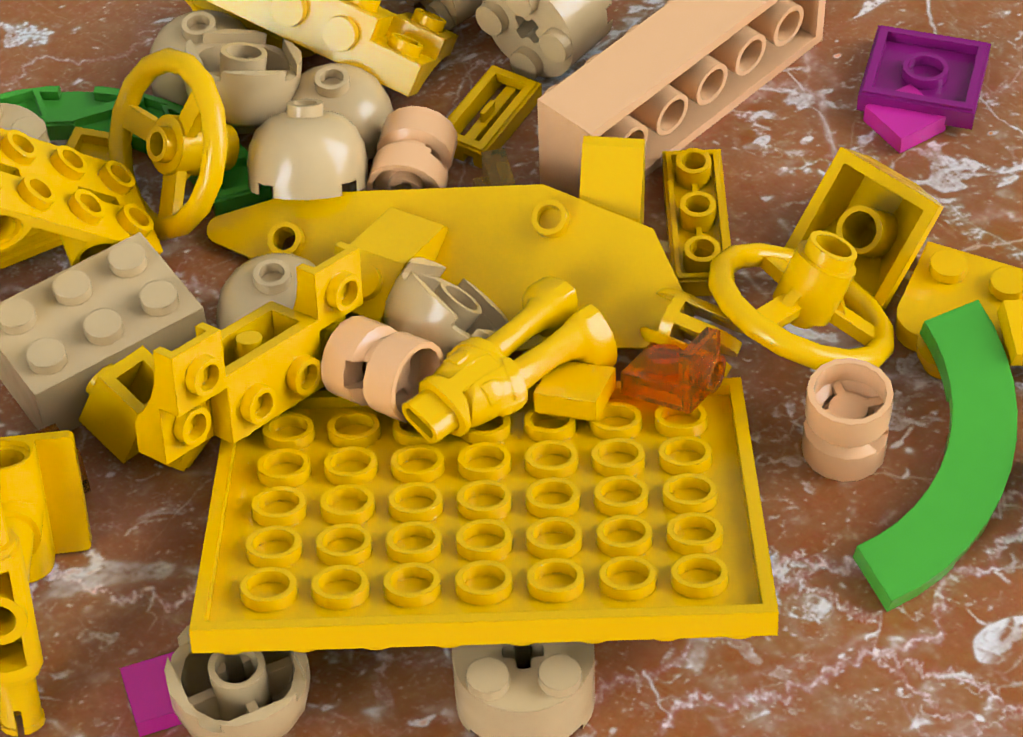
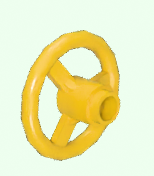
[108,48,240,241]
[708,230,894,370]

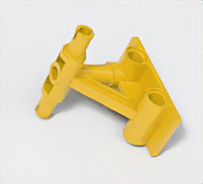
[0,128,163,270]
[0,430,92,736]

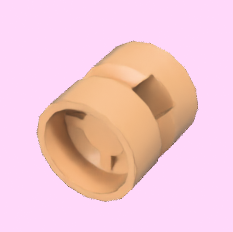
[367,106,458,191]
[321,315,444,423]
[801,358,894,482]

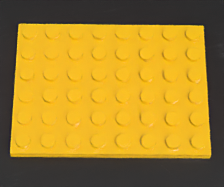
[189,377,779,655]

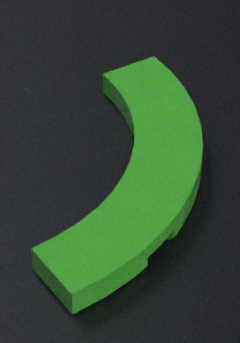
[0,86,273,216]
[853,300,1018,612]

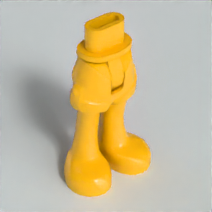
[402,276,618,443]

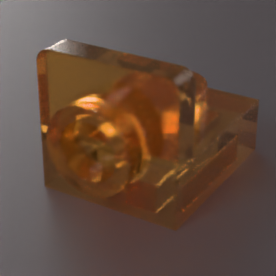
[621,327,726,414]

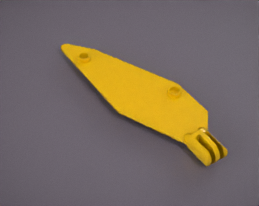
[207,184,744,377]

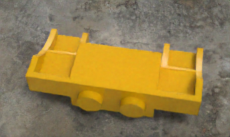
[206,0,459,97]
[134,241,363,465]

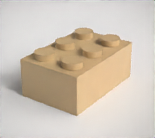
[0,232,206,433]

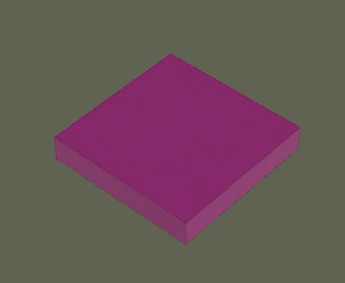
[856,25,991,130]

